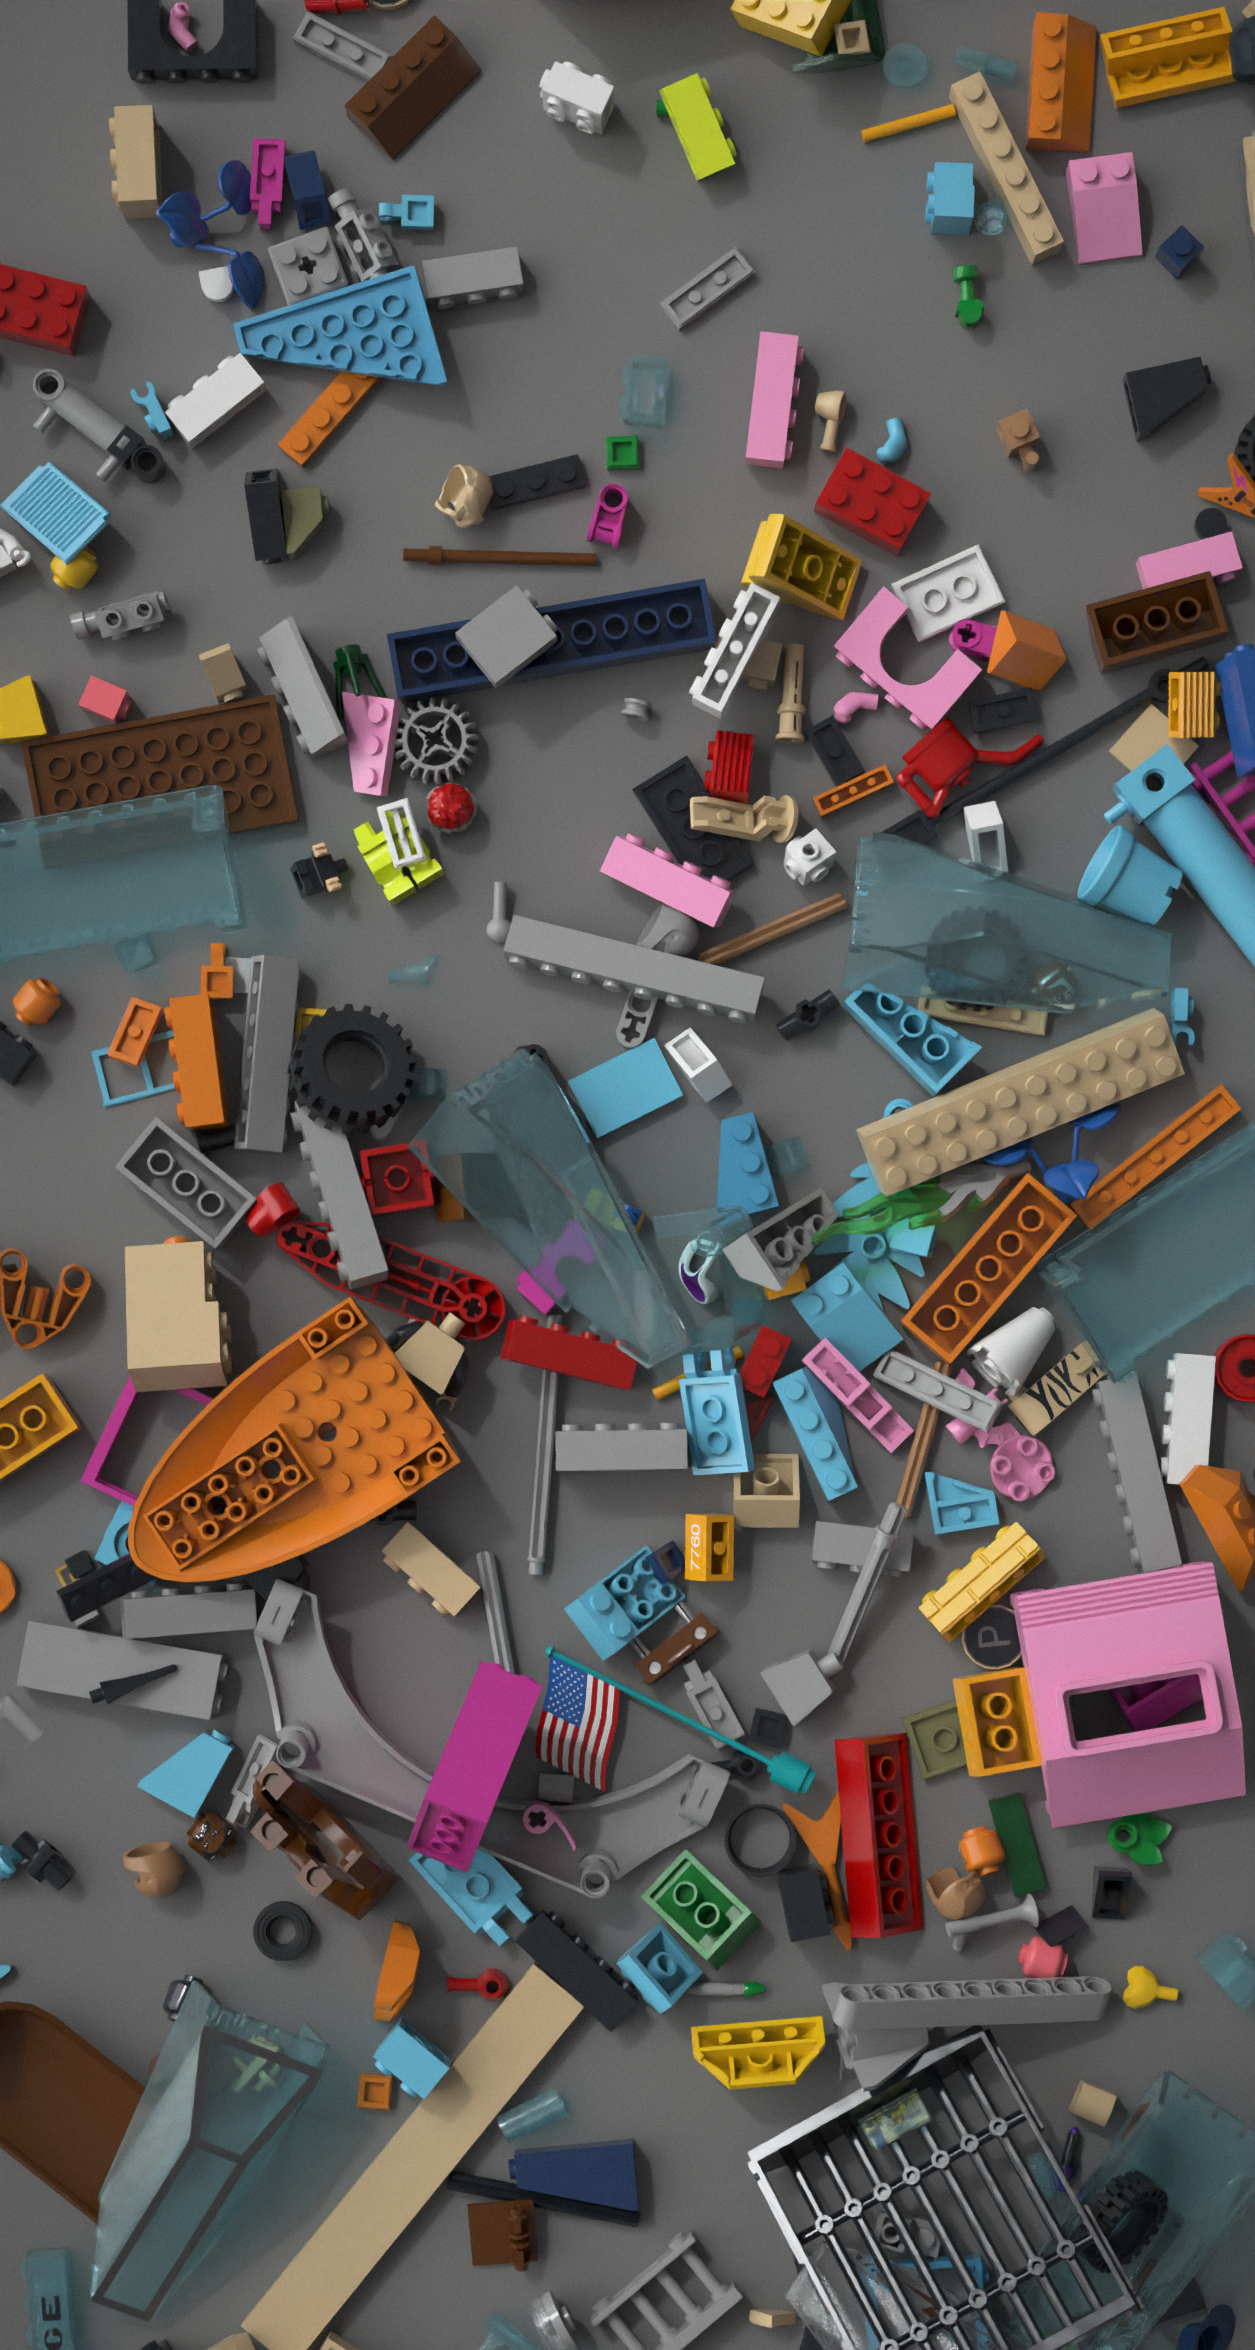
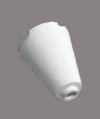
[967,1307,1056,1396]

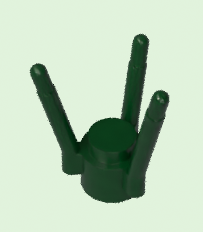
[333,644,387,719]

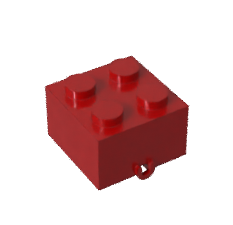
[360,1140,436,1217]

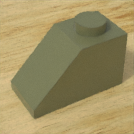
[281,487,330,560]

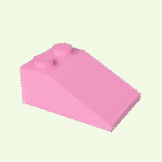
[1065,152,1143,265]

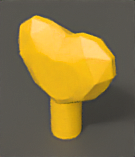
[1122,1966,1178,2009]

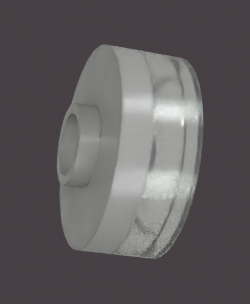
[527,2290,581,2350]

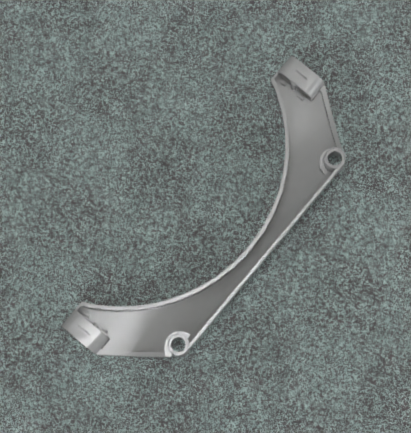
[253,1578,730,1898]

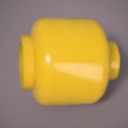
[50,546,98,590]

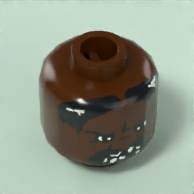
[186,1812,236,1861]

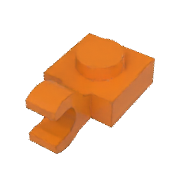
[200,943,234,999]

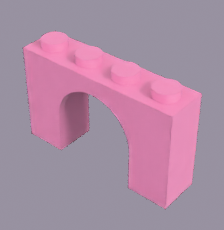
[834,586,983,731]

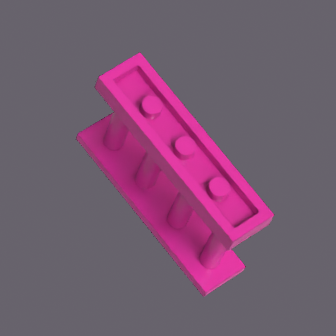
[1187,751,1255,866]

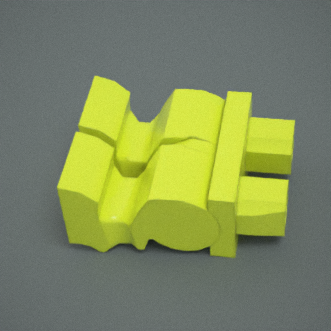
[354,811,444,907]

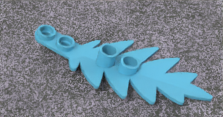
[814,1098,927,1311]

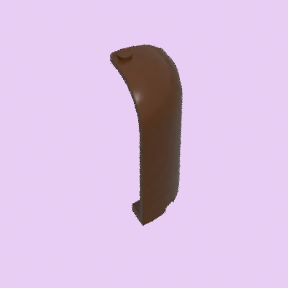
[0,2001,190,2231]

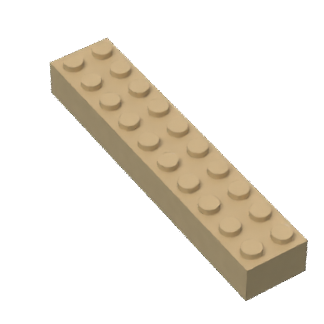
[856,1008,1185,1196]

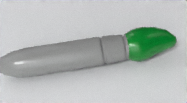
[686,1981,767,1997]

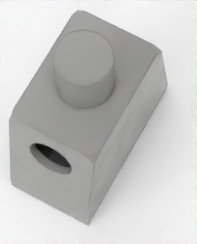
[760,1649,844,1726]

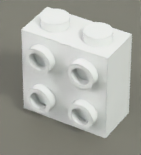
[539,61,614,135]

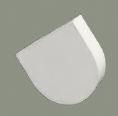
[199,266,234,303]

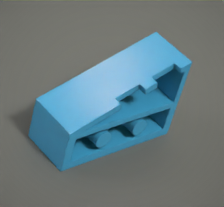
[715,1112,779,1225]

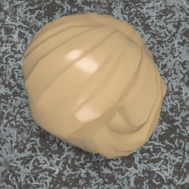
[435,464,493,528]

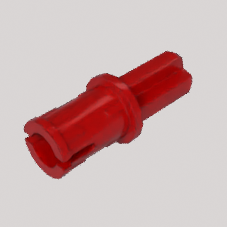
[305,0,369,15]

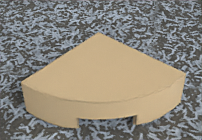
[749,2309,796,2328]

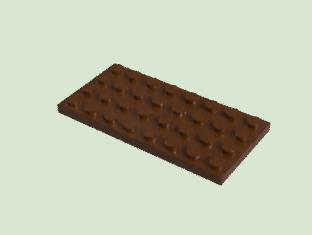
[21,694,299,869]

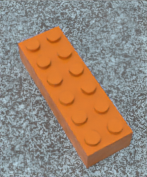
[899,1173,1077,1365]

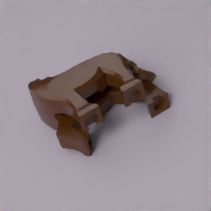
[250,1760,401,1921]

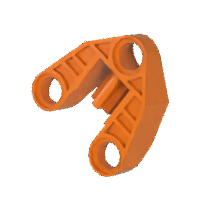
[0,1248,91,1349]
[373,1920,420,2023]

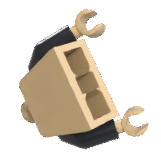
[385,1312,468,1411]

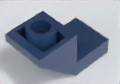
[284,150,331,230]

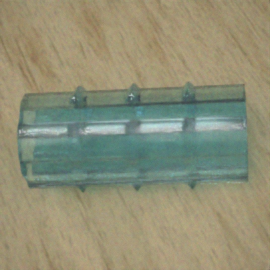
[496,2088,568,2143]

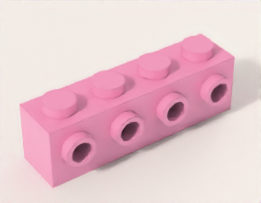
[745,331,804,469]
[600,833,737,928]

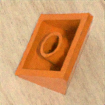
[987,611,1067,692]

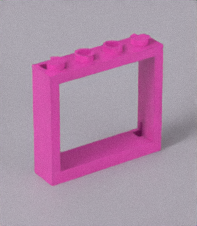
[80,1376,214,1506]

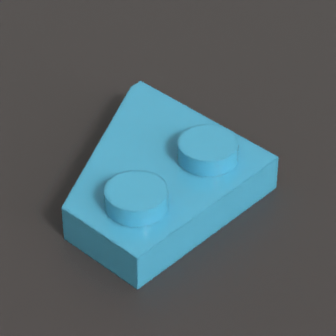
[924,1472,1000,1535]

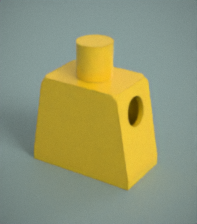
[0,675,50,745]

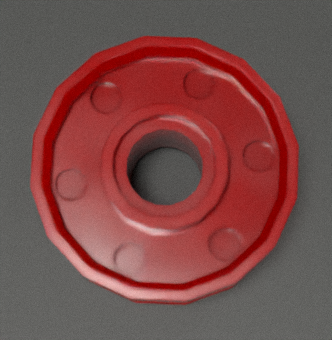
[1214,1334,1255,1403]

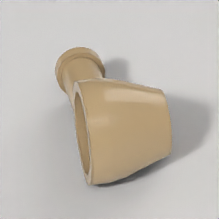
[815,390,847,452]

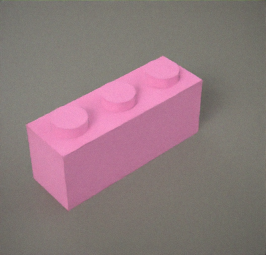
[1136,531,1243,589]

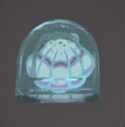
[973,197,1007,236]

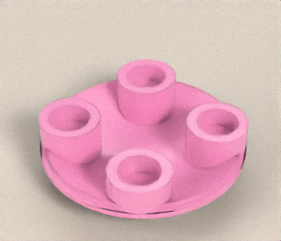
[990,1435,1055,1501]

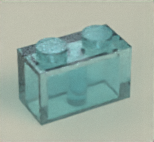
[1194,1931,1255,2010]

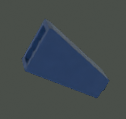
[509,2139,639,2211]

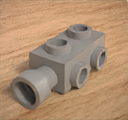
[328,188,398,282]
[70,591,170,640]

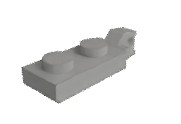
[683,1659,746,1750]
[226,1734,286,1828]

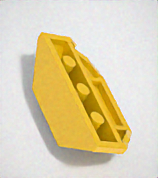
[691,2016,825,2090]

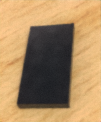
[632,755,755,881]

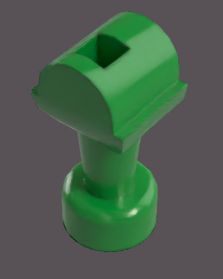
[952,265,985,329]

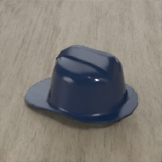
[1176,2304,1235,2350]

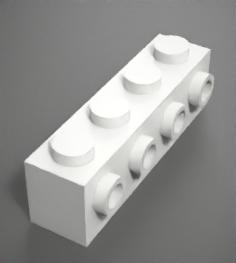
[689,583,780,719]

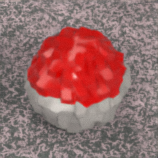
[426,783,477,834]

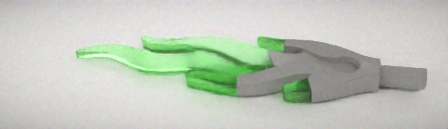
[812,1160,1031,1246]

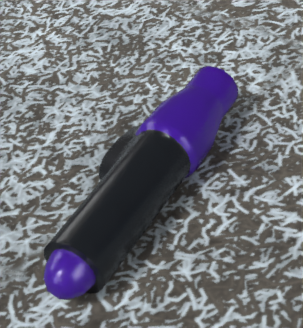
[1056,2127,1081,2192]

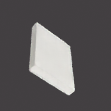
[891,544,1006,643]

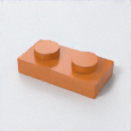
[107,997,163,1069]

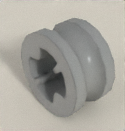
[621,698,652,721]

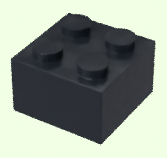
[777,1863,835,1942]

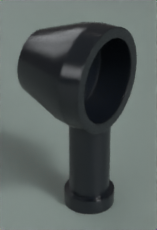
[709,1748,763,1781]

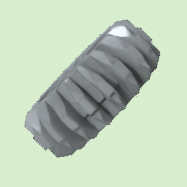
[393,697,479,785]

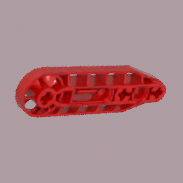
[276,1221,506,1341]

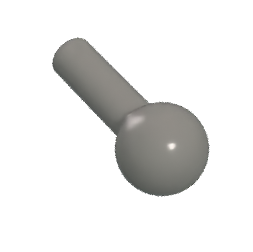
[487,881,511,943]

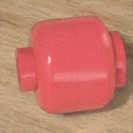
[1017,1936,1068,1978]

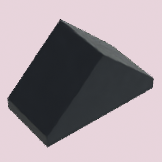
[1092,1866,1132,1920]

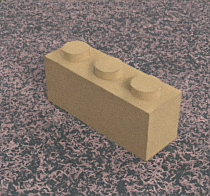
[382,1521,482,1617]

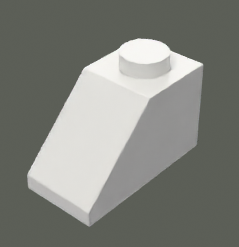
[964,801,1008,881]
[664,1027,733,1103]

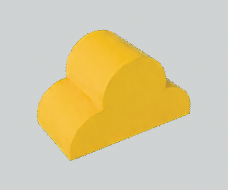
[741,514,863,620]

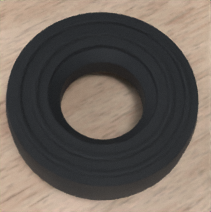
[253,1901,313,1961]

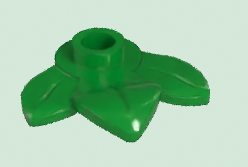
[1107,1812,1172,1866]

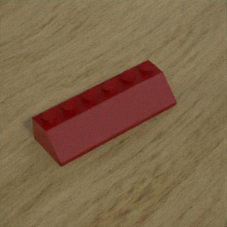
[834,1733,924,1938]

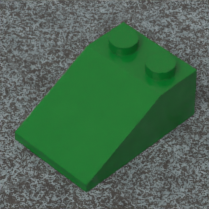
[641,1849,762,1971]

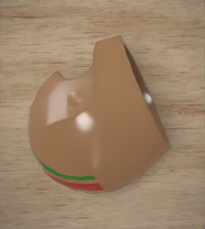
[123,1841,185,1899]

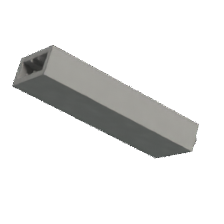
[16,1620,229,1720]

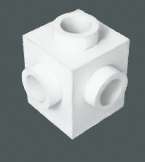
[784,829,836,886]

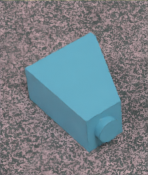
[137,1729,235,1818]

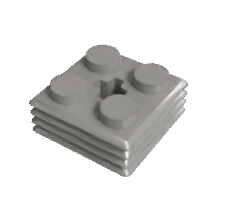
[268,227,349,306]

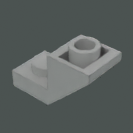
[874,2211,946,2258]

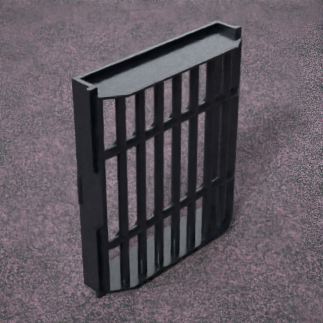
[747,2025,1145,2350]

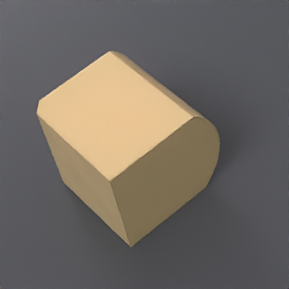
[1069,2079,1117,2127]

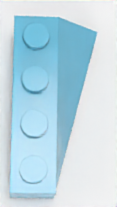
[842,979,982,1097]
[771,1366,858,1501]

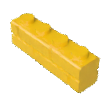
[918,1522,1046,1643]

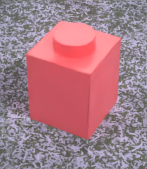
[78,675,132,724]

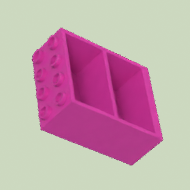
[406,1661,543,1872]

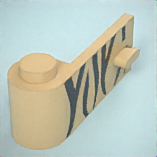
[1008,1343,1106,1436]

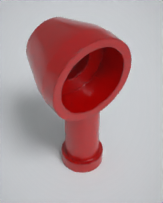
[447,1968,509,2002]

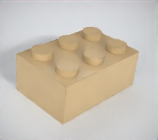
[109,105,163,220]

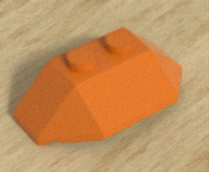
[1179,1465,1255,1591]

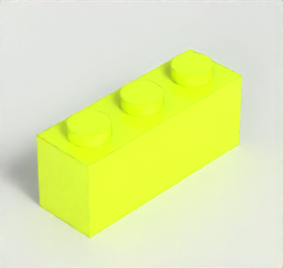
[659,73,737,181]

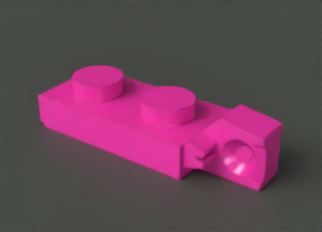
[250,138,286,230]

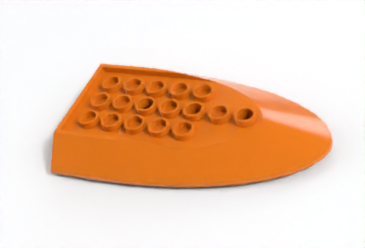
[128,1296,461,1582]

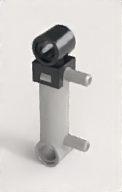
[33,369,166,484]

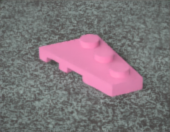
[342,692,402,797]

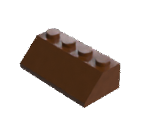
[345,15,481,160]
[1086,571,1229,675]

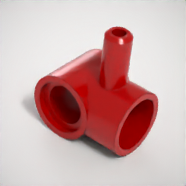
[246,1182,301,1238]

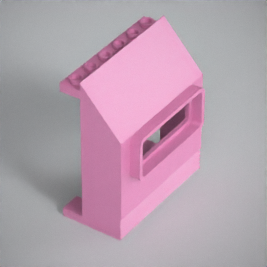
[1008,1561,1246,1828]

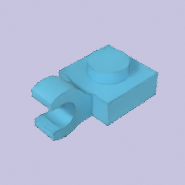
[379,195,434,230]
[130,381,174,440]
[1171,988,1195,1046]

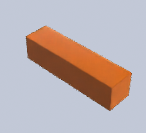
[812,764,894,819]

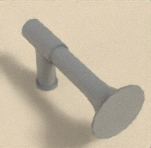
[945,1894,1039,1952]

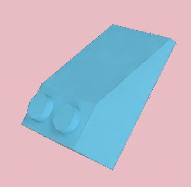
[791,1261,904,1372]

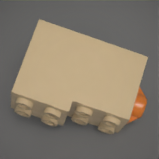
[125,1236,233,1392]

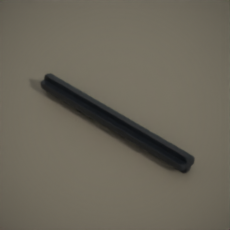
[447,2171,641,2227]

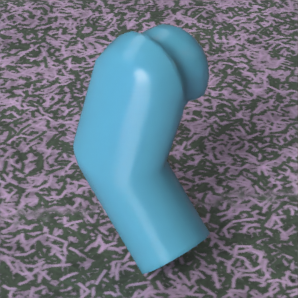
[876,418,907,464]

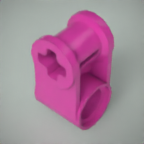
[587,483,628,549]
[949,619,997,664]

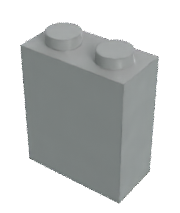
[455,585,558,689]

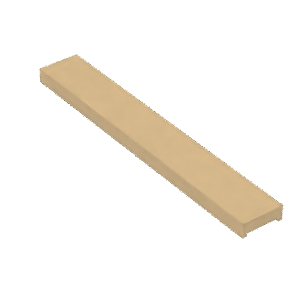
[241,1962,584,2350]

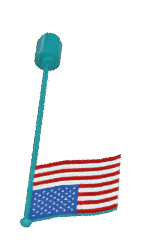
[536,1646,818,1795]

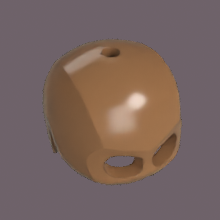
[926,1867,985,1920]

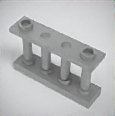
[590,2230,743,2350]

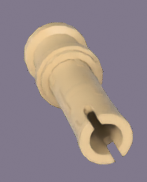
[775,643,806,744]

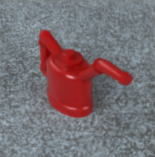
[896,717,1045,818]

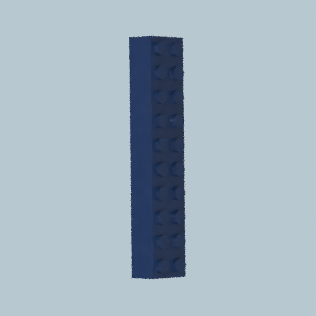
[387,579,716,704]

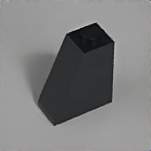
[1122,356,1211,442]
[244,468,288,564]

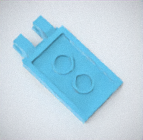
[679,1346,755,1475]
[408,1849,534,1946]

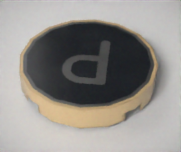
[961,1604,1021,1670]

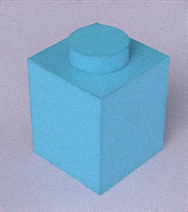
[887,1216,940,1260]

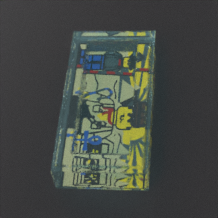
[858,2088,932,2152]

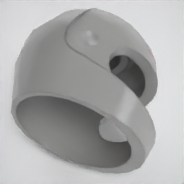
[637,904,699,957]

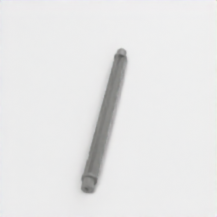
[527,1314,562,1575]

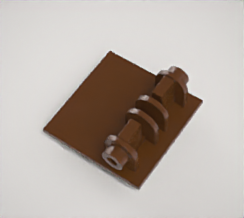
[467,2199,538,2272]

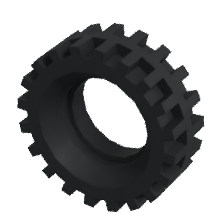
[287,1004,417,1134]

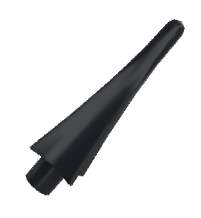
[89,1664,177,1704]

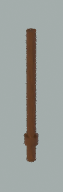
[403,546,596,566]

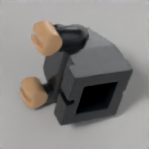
[290,842,348,899]

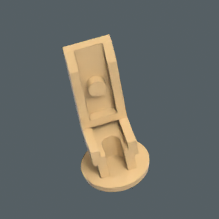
[690,795,799,843]

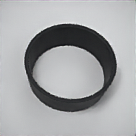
[725,1804,797,1877]

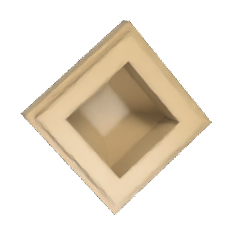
[833,20,871,57]

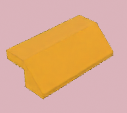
[1100,7,1236,108]

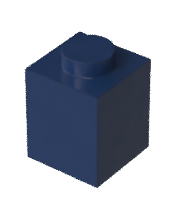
[1155,225,1204,279]

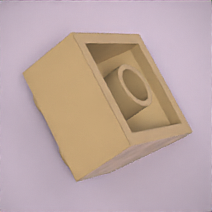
[733,1454,800,1528]

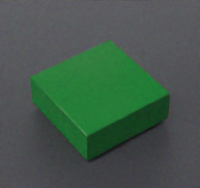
[606,435,639,471]

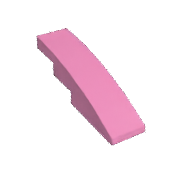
[802,1338,914,1453]

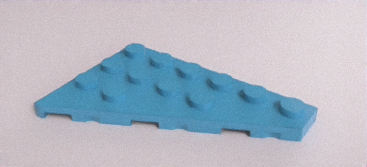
[233,265,449,387]

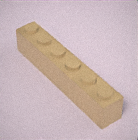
[949,71,1064,265]

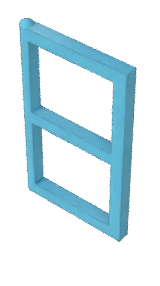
[91,1030,175,1108]

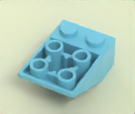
[564,1545,686,1661]

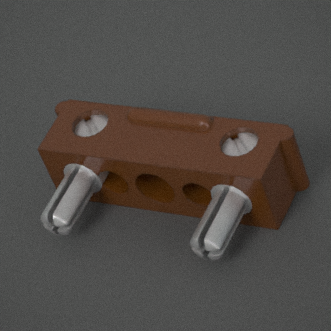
[630,1602,720,1686]

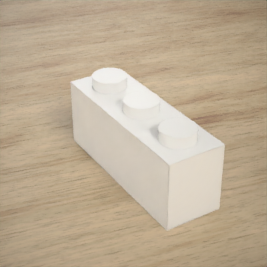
[165,353,267,449]

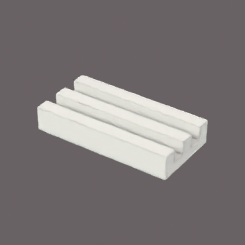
[376,798,427,870]

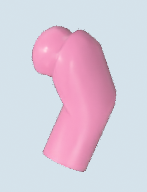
[167,2,198,53]
[833,692,878,723]

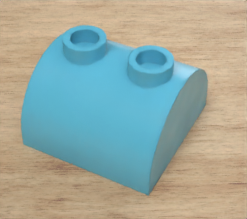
[616,1922,703,2014]

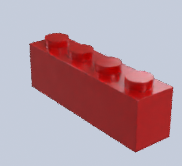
[500,1316,639,1390]

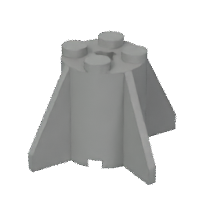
[822,1982,933,2092]

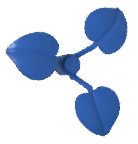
[156,160,264,310]
[979,1103,1121,1203]

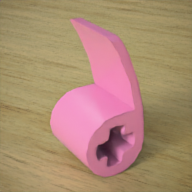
[523,1800,577,1852]

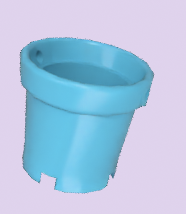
[1077,825,1182,927]

